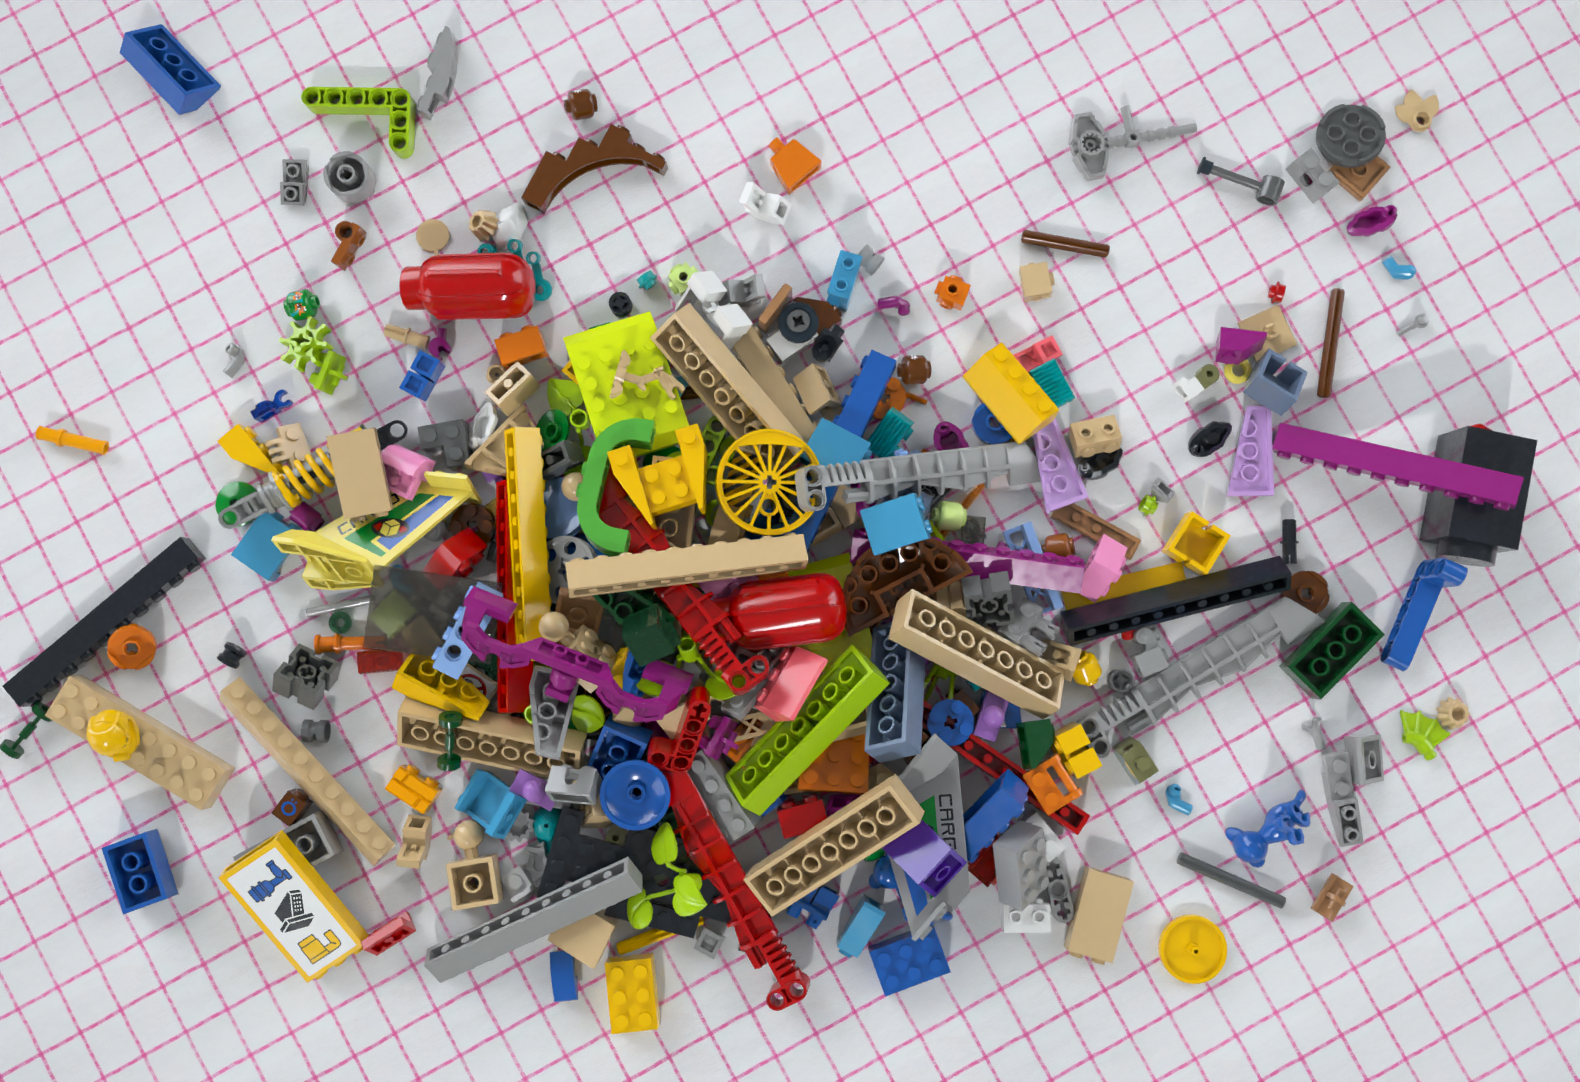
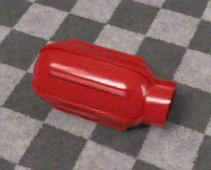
[399,253,536,320]
[710,573,847,650]

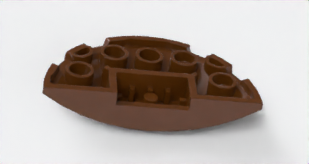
[843,538,973,637]

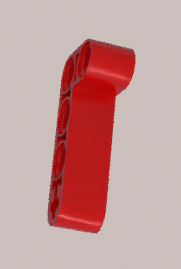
[648,686,711,773]

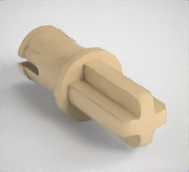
[384,324,430,350]

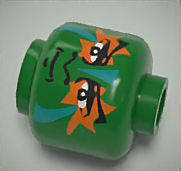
[283,289,320,321]

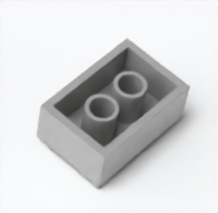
[993,820,1049,911]

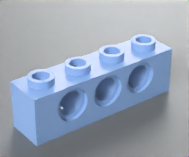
[431,581,503,680]

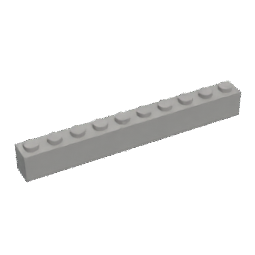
[424,857,642,983]

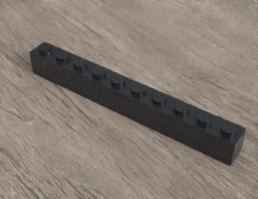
[2,537,206,707]
[1060,556,1291,646]

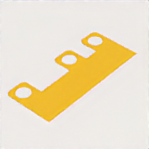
[1061,562,1186,610]

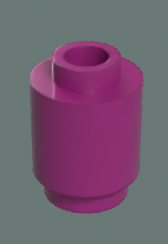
[289,501,325,532]

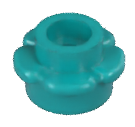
[636,270,657,290]

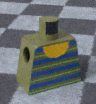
[1112,736,1159,785]

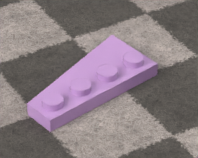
[1226,406,1274,497]
[1033,418,1089,513]

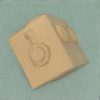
[1019,261,1055,302]

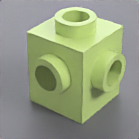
[668,262,698,297]

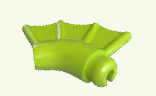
[1399,710,1451,761]

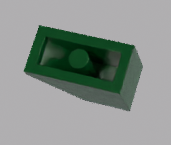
[1016,719,1055,769]

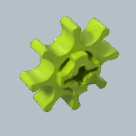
[279,316,334,373]

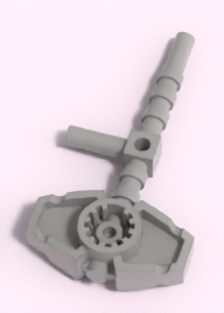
[1069,106,1197,181]

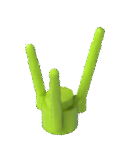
[923,663,956,702]

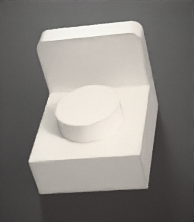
[500,864,536,903]

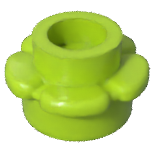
[1138,495,1158,516]

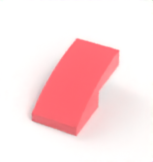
[1013,335,1063,372]

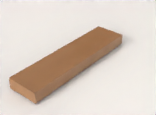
[1050,503,1141,560]

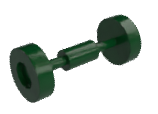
[0,702,52,759]
[437,711,463,771]

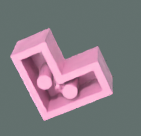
[1080,534,1127,603]

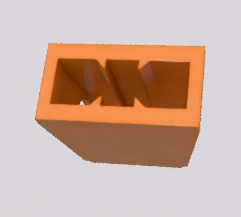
[768,137,822,195]

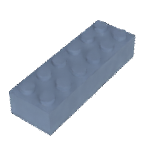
[864,622,925,763]

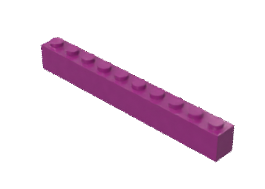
[1272,423,1524,511]
[850,528,1085,594]

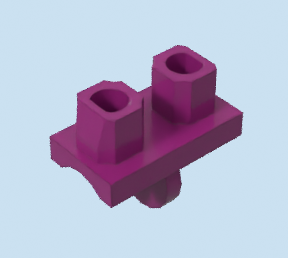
[699,715,739,761]

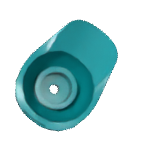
[532,807,562,855]

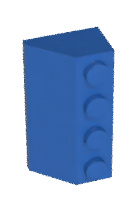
[119,24,221,115]

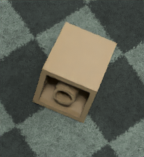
[547,909,619,969]

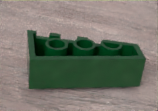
[592,589,676,657]

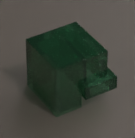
[622,603,681,667]

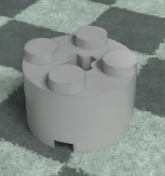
[323,151,376,203]

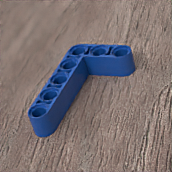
[1380,558,1468,671]

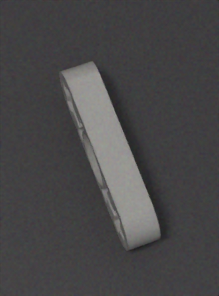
[1046,857,1074,923]

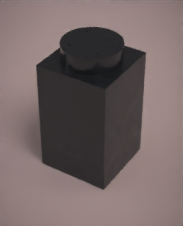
[1419,426,1538,567]

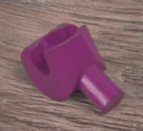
[428,327,452,361]

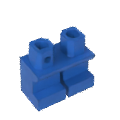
[399,350,446,402]
[786,885,840,929]

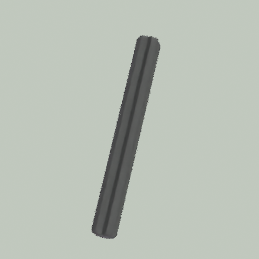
[1177,852,1286,909]

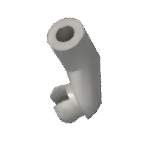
[223,343,244,378]

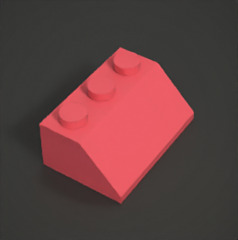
[754,646,828,722]

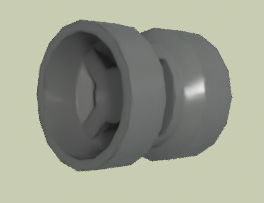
[1106,669,1134,692]
[301,719,331,743]

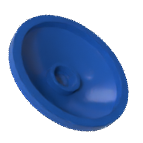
[600,760,671,830]

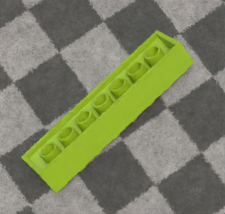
[725,644,890,816]

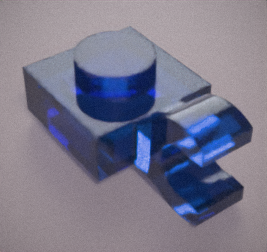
[250,389,293,423]

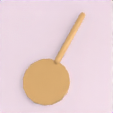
[416,219,449,255]

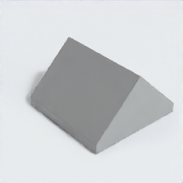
[1344,735,1384,785]

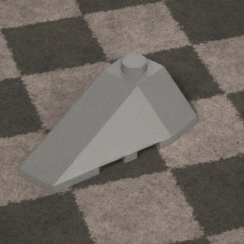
[529,665,579,760]

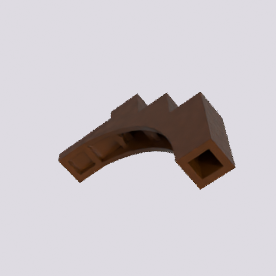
[521,124,668,214]

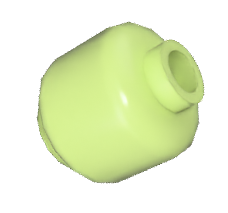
[931,501,967,531]

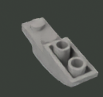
[417,26,457,120]
[721,646,791,721]
[1322,750,1364,847]

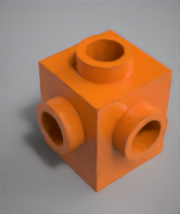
[934,275,971,311]

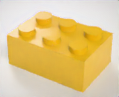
[604,953,660,1034]

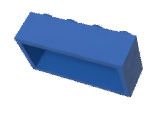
[963,769,1029,863]

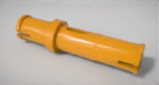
[35,425,109,455]

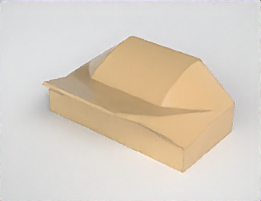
[1040,639,1082,682]

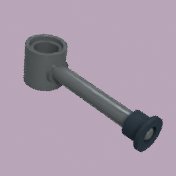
[1197,157,1285,206]

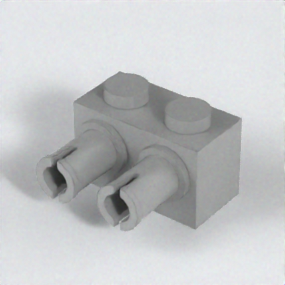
[998,597,1060,657]

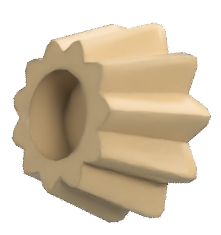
[468,210,499,242]
[1436,697,1470,730]

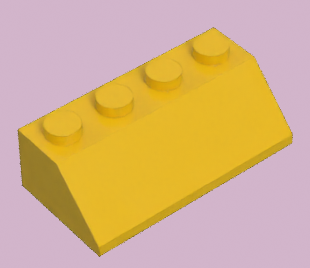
[962,342,1059,445]

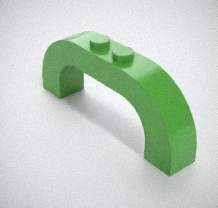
[576,418,656,557]

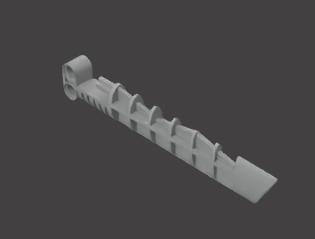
[795,442,1041,512]
[1076,597,1326,758]

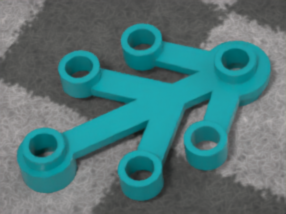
[477,239,552,301]

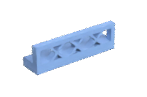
[1002,521,1064,614]

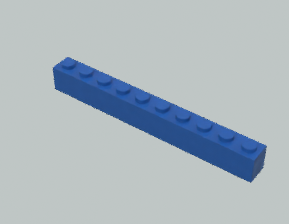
[783,350,897,554]

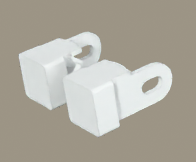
[675,271,753,351]

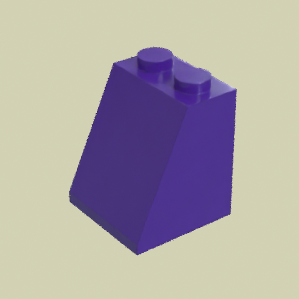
[882,819,967,898]

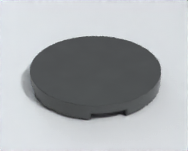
[1316,104,1386,168]

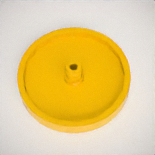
[1158,914,1227,984]

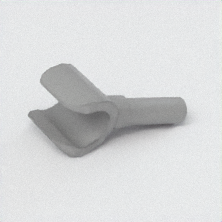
[1397,313,1429,336]

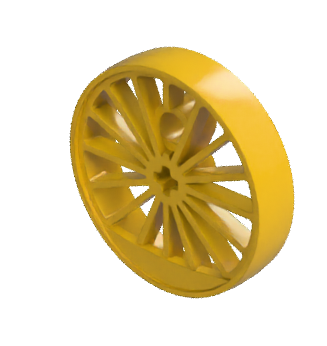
[715,429,820,536]

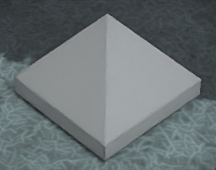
[1151,477,1175,503]

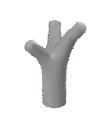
[1302,717,1326,750]

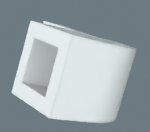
[739,182,791,225]

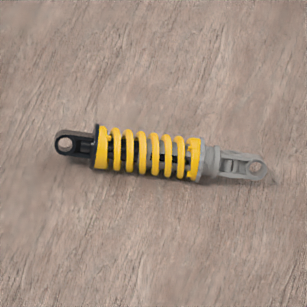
[218,420,408,529]

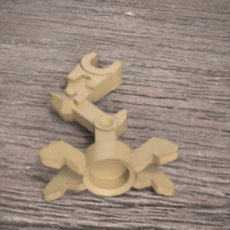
[609,350,685,400]

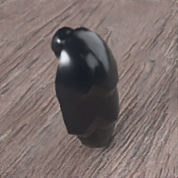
[1188,421,1232,457]
[1078,448,1123,480]

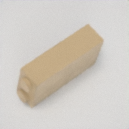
[326,428,393,522]
[1064,866,1134,965]

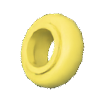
[1224,359,1252,384]

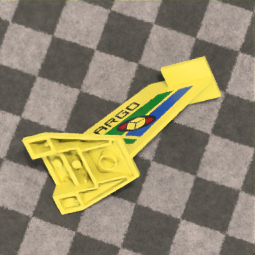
[271,471,482,590]

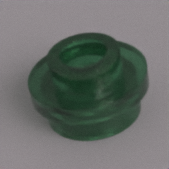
[329,611,352,634]

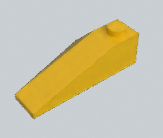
[392,641,490,721]

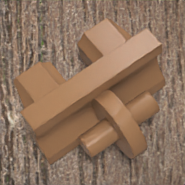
[1311,873,1354,922]

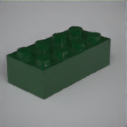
[1279,601,1385,700]

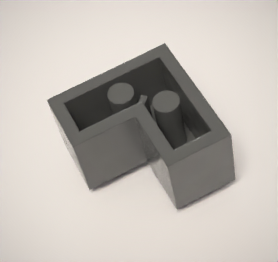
[417,419,473,471]

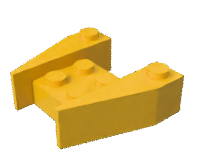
[607,423,707,530]

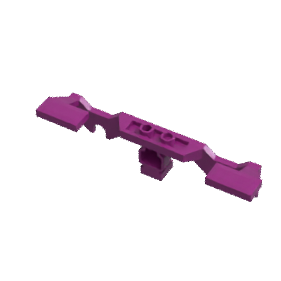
[461,586,694,722]

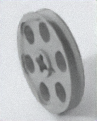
[546,536,597,604]

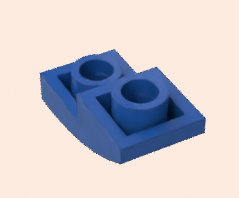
[623,648,649,697]
[550,951,578,1002]

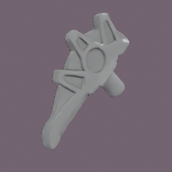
[523,841,548,887]

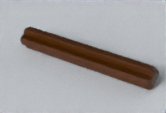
[1021,230,1110,258]

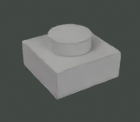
[694,926,725,959]

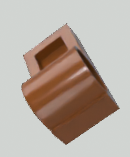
[331,221,366,271]

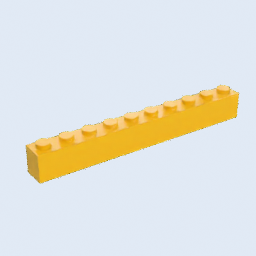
[504,427,552,661]

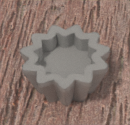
[507,810,534,842]

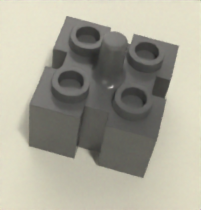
[961,571,1015,628]
[272,643,340,710]

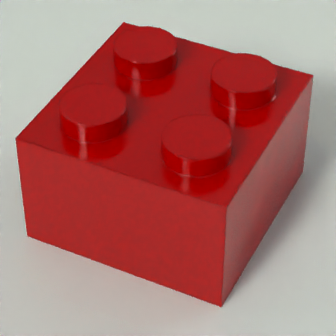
[421,527,488,591]
[777,793,827,839]

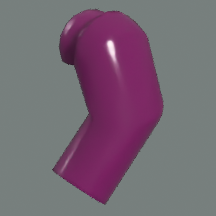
[878,296,911,316]

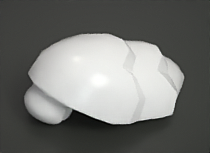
[493,203,528,250]
[468,402,498,451]

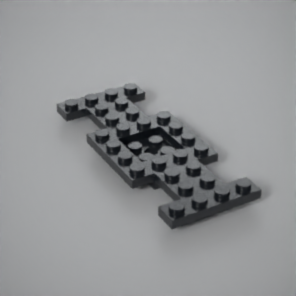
[536,805,772,952]

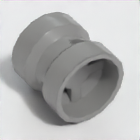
[858,244,885,276]

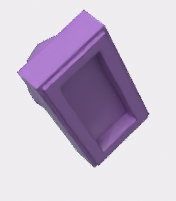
[972,690,1009,742]
[509,768,556,811]

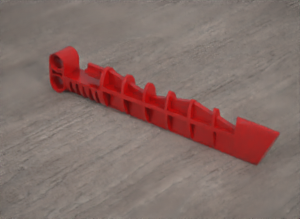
[599,464,769,695]
[660,769,810,1011]

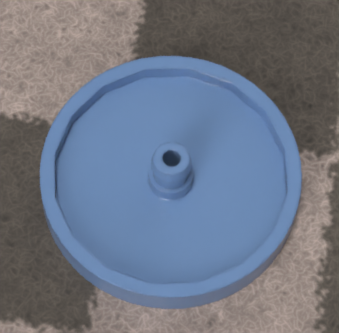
[544,477,582,541]

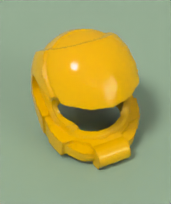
[86,709,140,762]

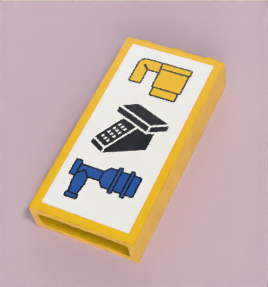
[219,830,369,983]

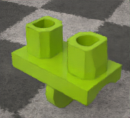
[309,350,348,395]

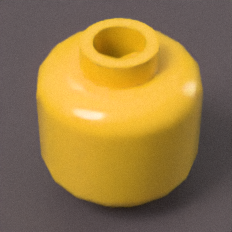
[1073,651,1102,686]

